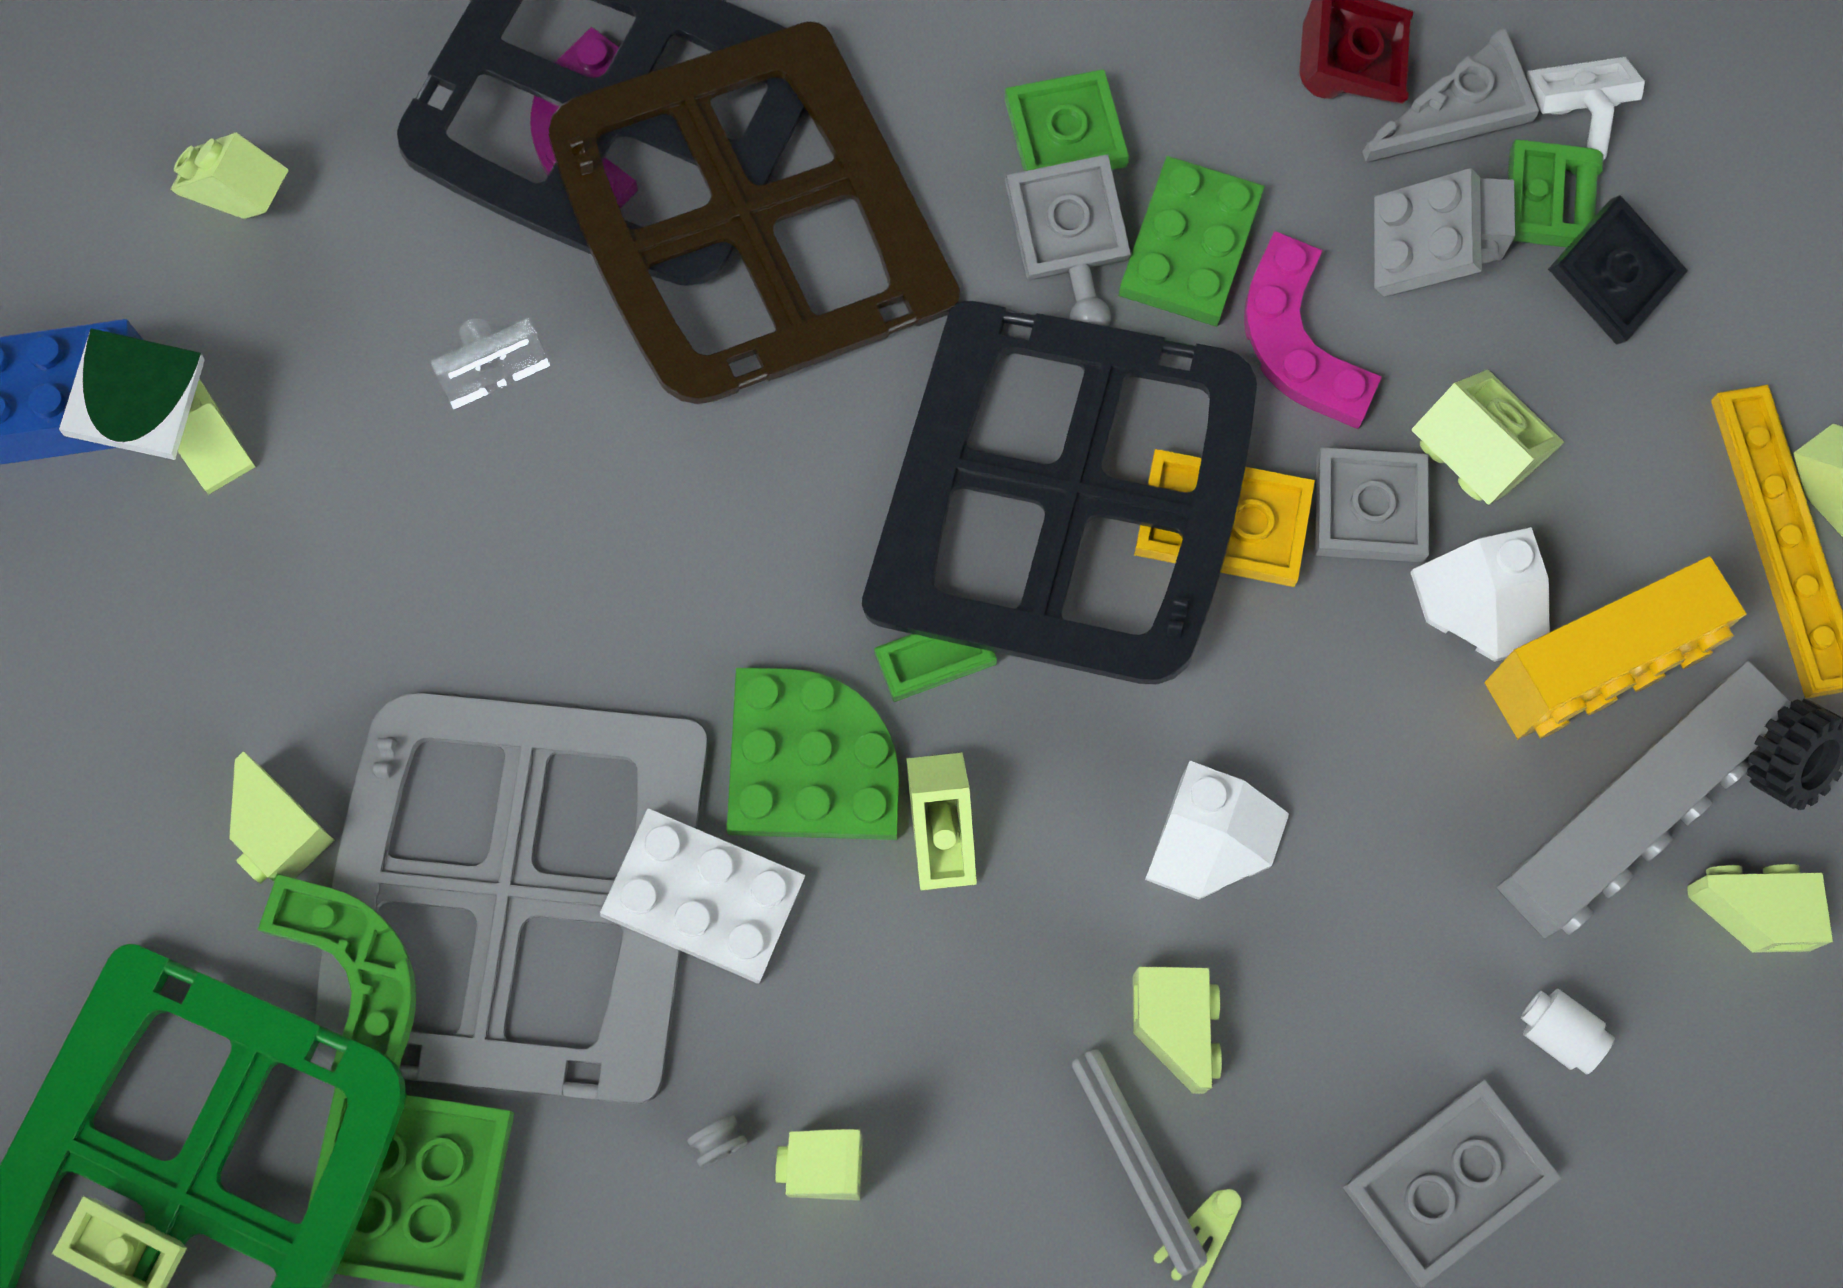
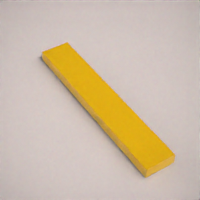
[1711,385,1843,699]

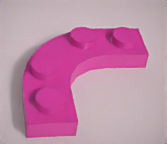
[1244,231,1382,429]

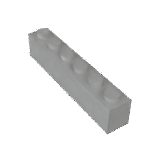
[1496,660,1791,939]

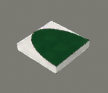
[59,328,205,460]

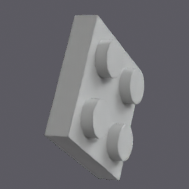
[1374,168,1482,297]
[1315,447,1429,563]

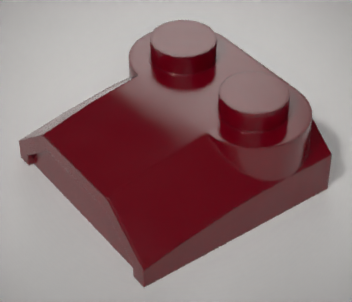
[1299,0,1413,104]

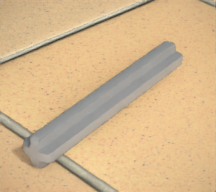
[1072,1049,1207,1275]

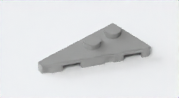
[1362,29,1539,162]

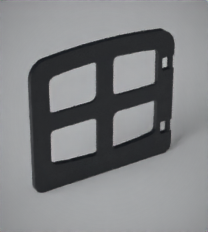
[397,0,805,286]
[862,301,1257,684]

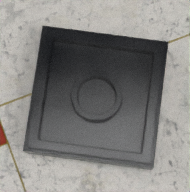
[1548,195,1688,345]

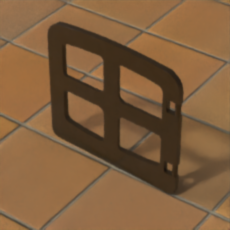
[549,21,960,404]

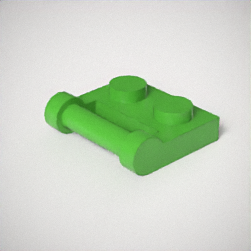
[1508,139,1603,248]

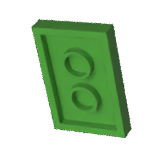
[1118,156,1265,327]

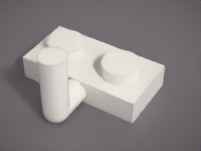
[1526,57,1645,160]

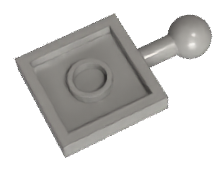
[1005,154,1131,327]

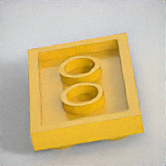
[1134,449,1315,587]

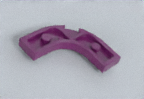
[530,27,638,208]

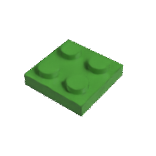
[1005,69,1129,171]

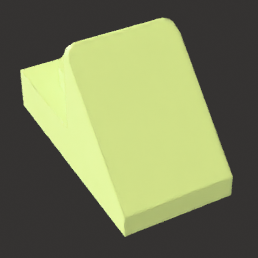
[178,379,255,495]
[52,1196,187,1288]

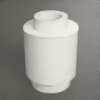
[1521,989,1615,1075]

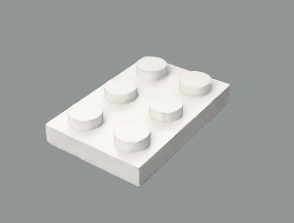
[600,808,805,984]

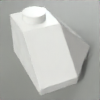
[1410,527,1550,662]
[1145,761,1289,900]

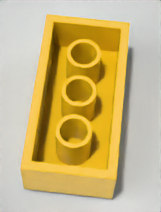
[1484,556,1747,740]

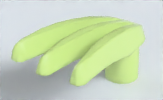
[1154,1189,1241,1288]

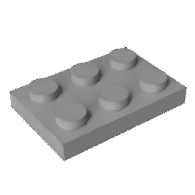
[1342,1079,1562,1288]

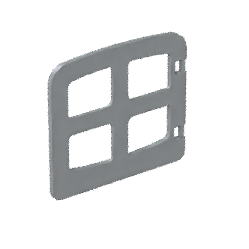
[315,693,708,1104]

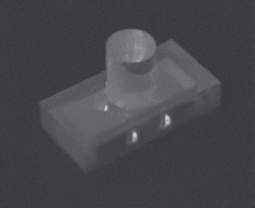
[430,318,550,409]

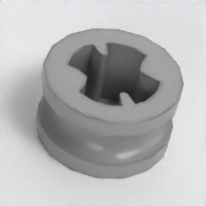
[687,1115,748,1168]

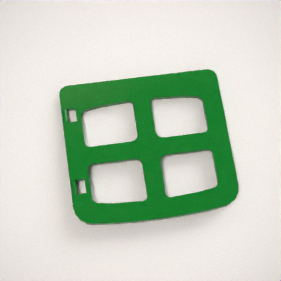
[0,944,406,1288]

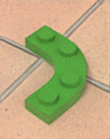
[258,874,416,1072]

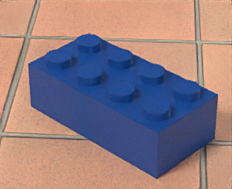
[0,319,143,465]

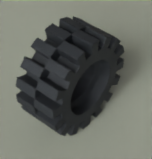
[1747,698,1843,810]

